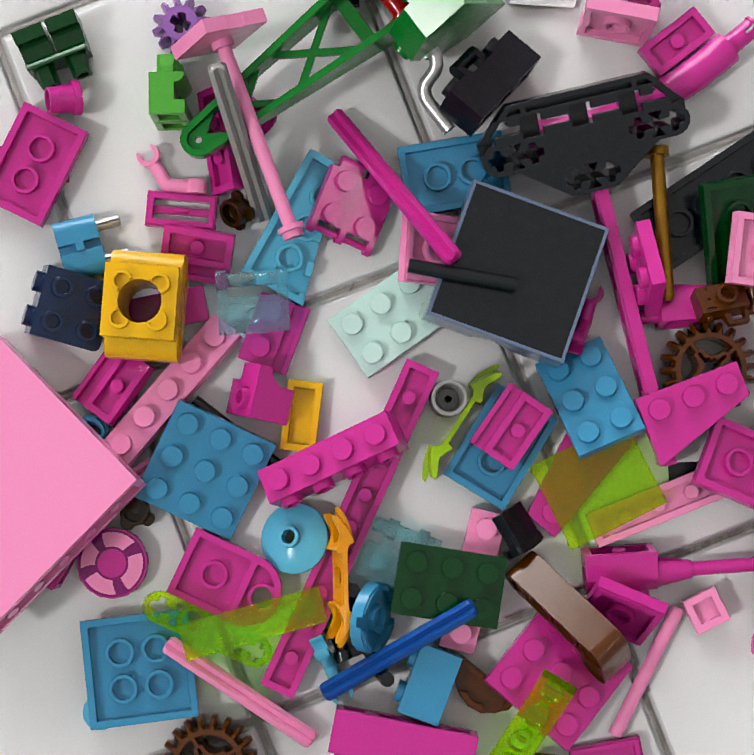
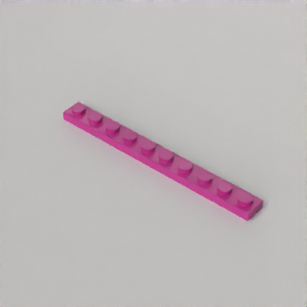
[260,358,439,699]

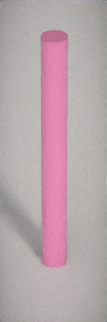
[608,605,684,738]

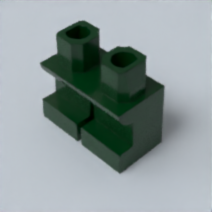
[11,8,93,90]

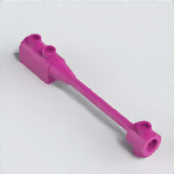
[581,543,754,596]

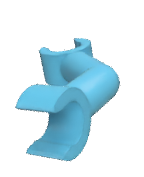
[308,634,353,704]

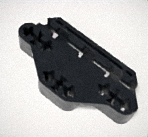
[476,71,690,196]

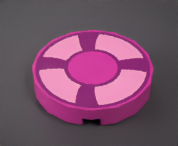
[76,527,149,599]

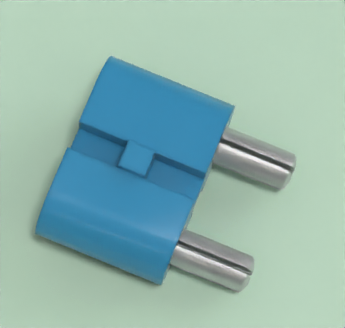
[51,214,129,277]

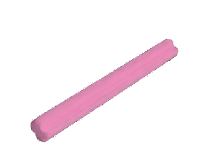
[162,636,317,747]

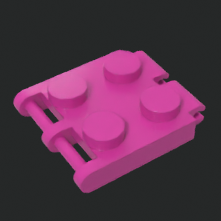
[305,156,393,257]

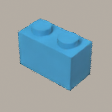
[393,643,463,727]

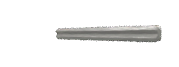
[207,62,273,223]

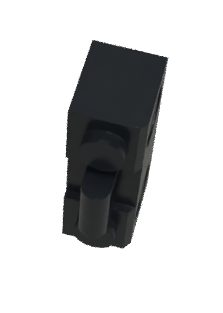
[439,30,541,137]

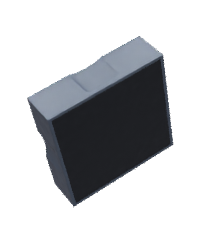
[422,179,610,368]

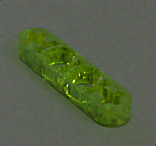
[142,590,273,668]

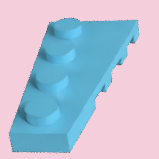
[241,149,337,306]

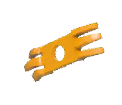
[323,507,355,648]

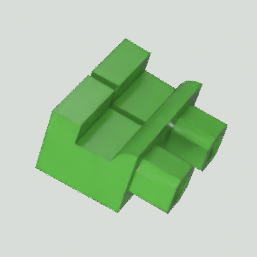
[148,54,193,131]

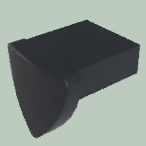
[492,501,544,561]

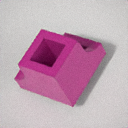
[226,362,294,426]

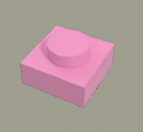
[680,586,731,635]

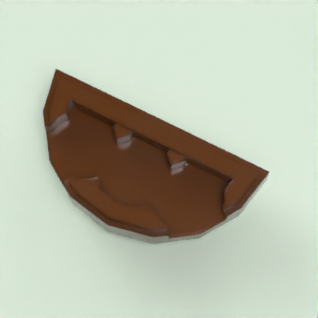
[455,655,512,713]

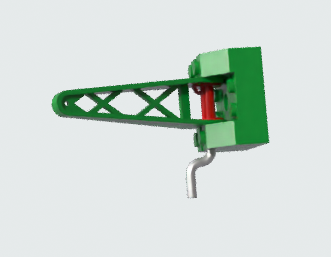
[180,0,505,159]

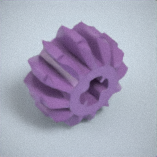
[152,0,210,54]

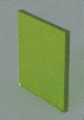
[530,437,667,550]

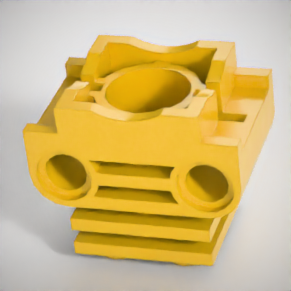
[99,250,189,364]

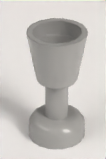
[429,380,467,418]

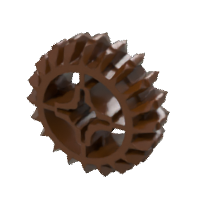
[659,322,754,407]
[163,713,258,755]

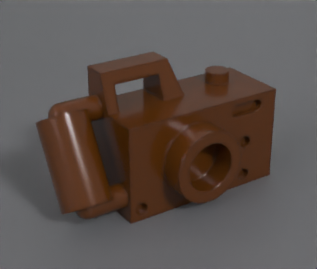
[690,283,754,327]

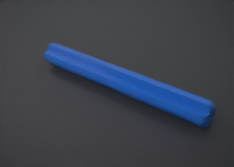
[320,599,479,701]

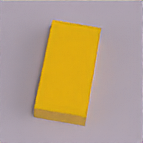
[279,379,324,451]

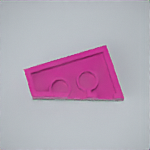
[634,361,750,467]

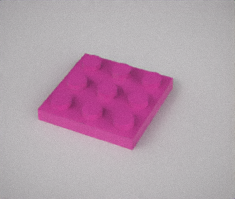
[483,612,633,751]

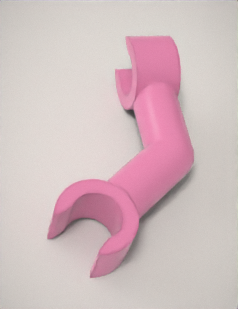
[136,144,208,195]

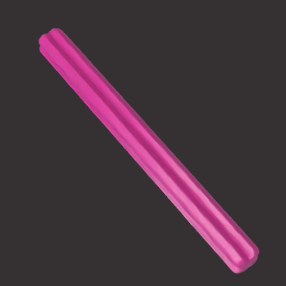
[327,109,462,266]

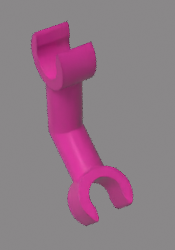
[567,286,604,355]

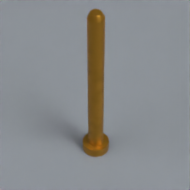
[644,144,675,302]

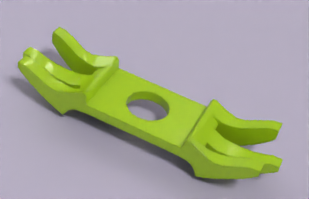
[422,364,502,482]

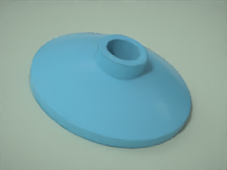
[261,503,329,574]

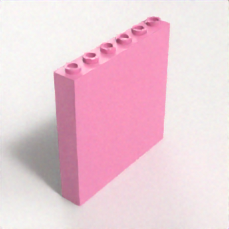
[0,336,147,634]

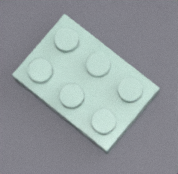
[327,270,441,378]

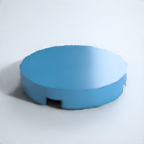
[350,581,395,654]

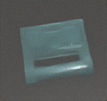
[215,266,291,336]

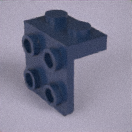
[21,265,104,351]

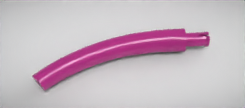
[529,16,754,148]

